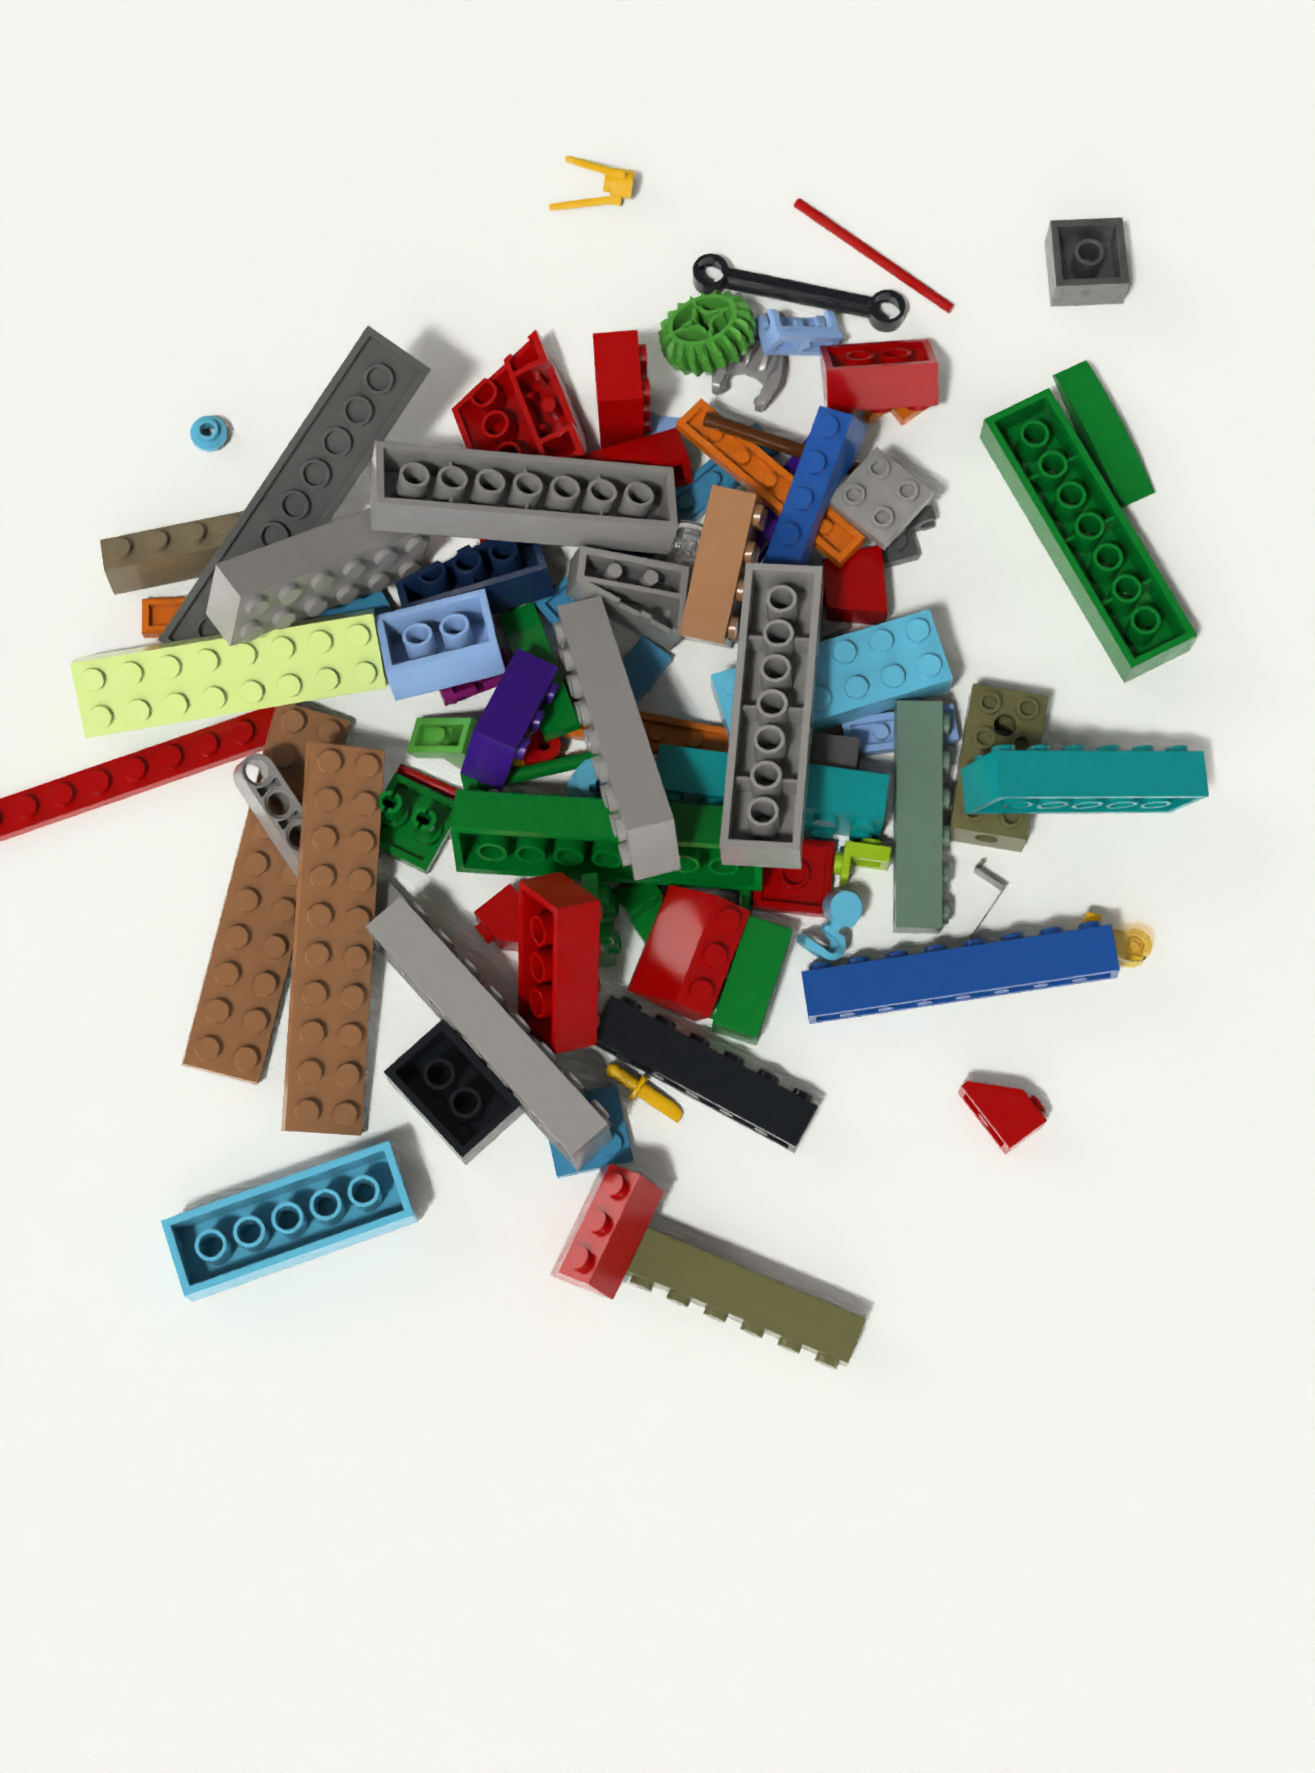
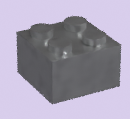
[1044,217,1129,307]

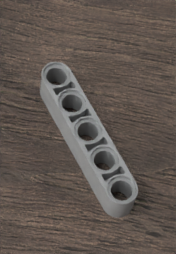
[233,754,302,879]

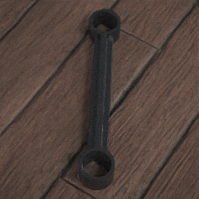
[693,253,906,332]

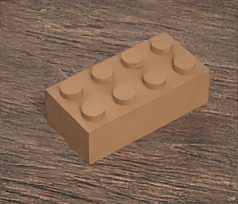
[679,485,768,649]

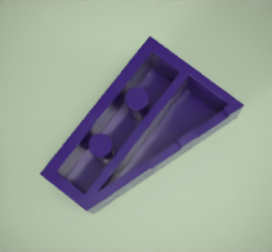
[460,648,560,792]

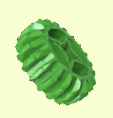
[658,289,757,377]

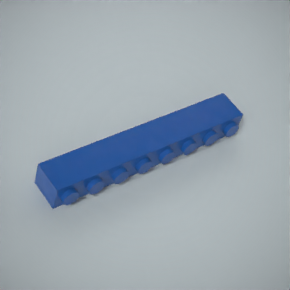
[801,921,1120,1024]

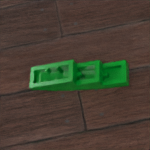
[1052,360,1155,508]

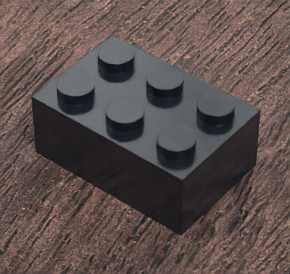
[383,1019,524,1166]

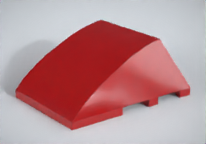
[451,329,587,459]

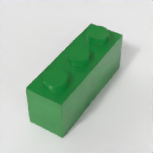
[710,915,793,1046]

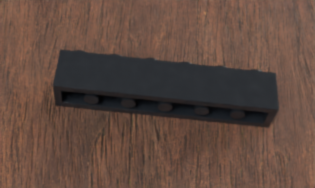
[594,995,818,1154]

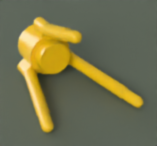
[549,155,635,211]

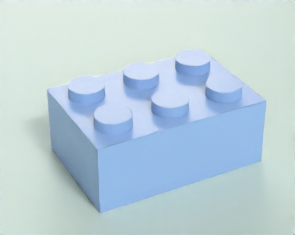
[375,588,505,701]

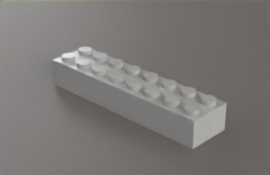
[370,441,678,554]
[719,563,824,869]
[553,596,681,881]
[365,896,612,1171]

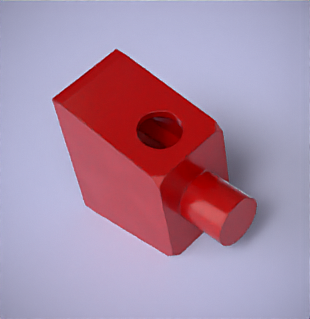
[822,546,888,625]

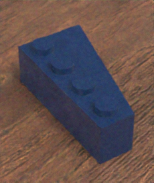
[395,540,555,614]

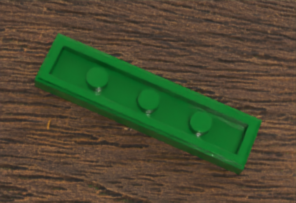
[499,602,581,742]

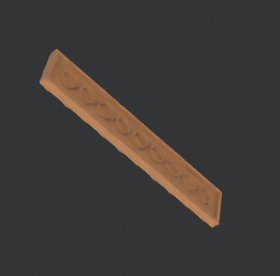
[181,704,351,1085]
[281,741,385,1136]

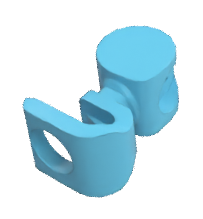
[797,890,862,960]

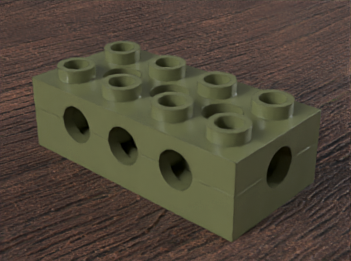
[948,684,1048,852]

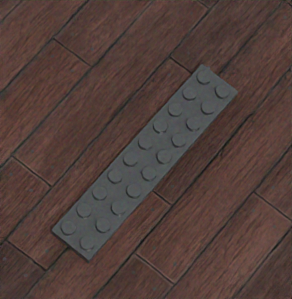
[158,325,431,643]

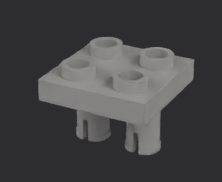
[828,447,934,550]

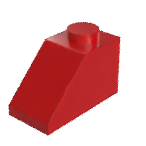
[474,883,519,951]
[958,1081,1047,1155]

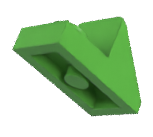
[407,717,477,769]

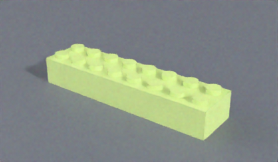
[70,608,387,738]

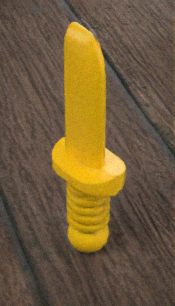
[606,1063,683,1123]

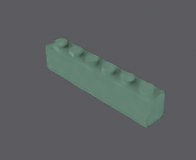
[893,700,950,934]

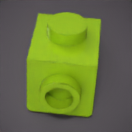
[833,838,891,887]

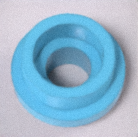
[190,416,227,452]

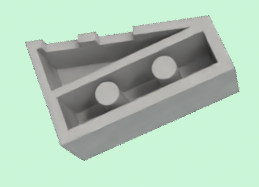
[566,545,689,650]

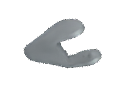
[712,311,785,413]

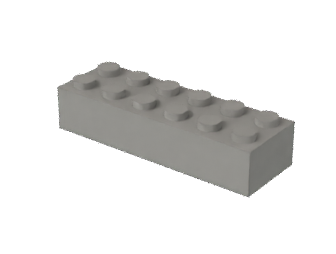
[206,508,430,646]

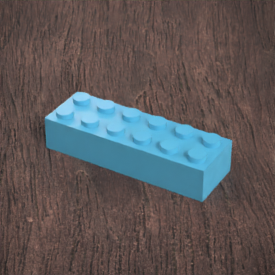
[711,609,953,742]
[161,1140,418,1302]

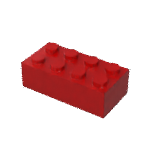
[518,872,602,1054]

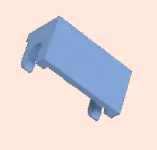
[755,309,843,356]

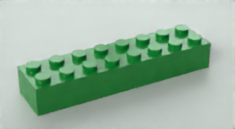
[979,388,1197,683]
[450,789,764,891]

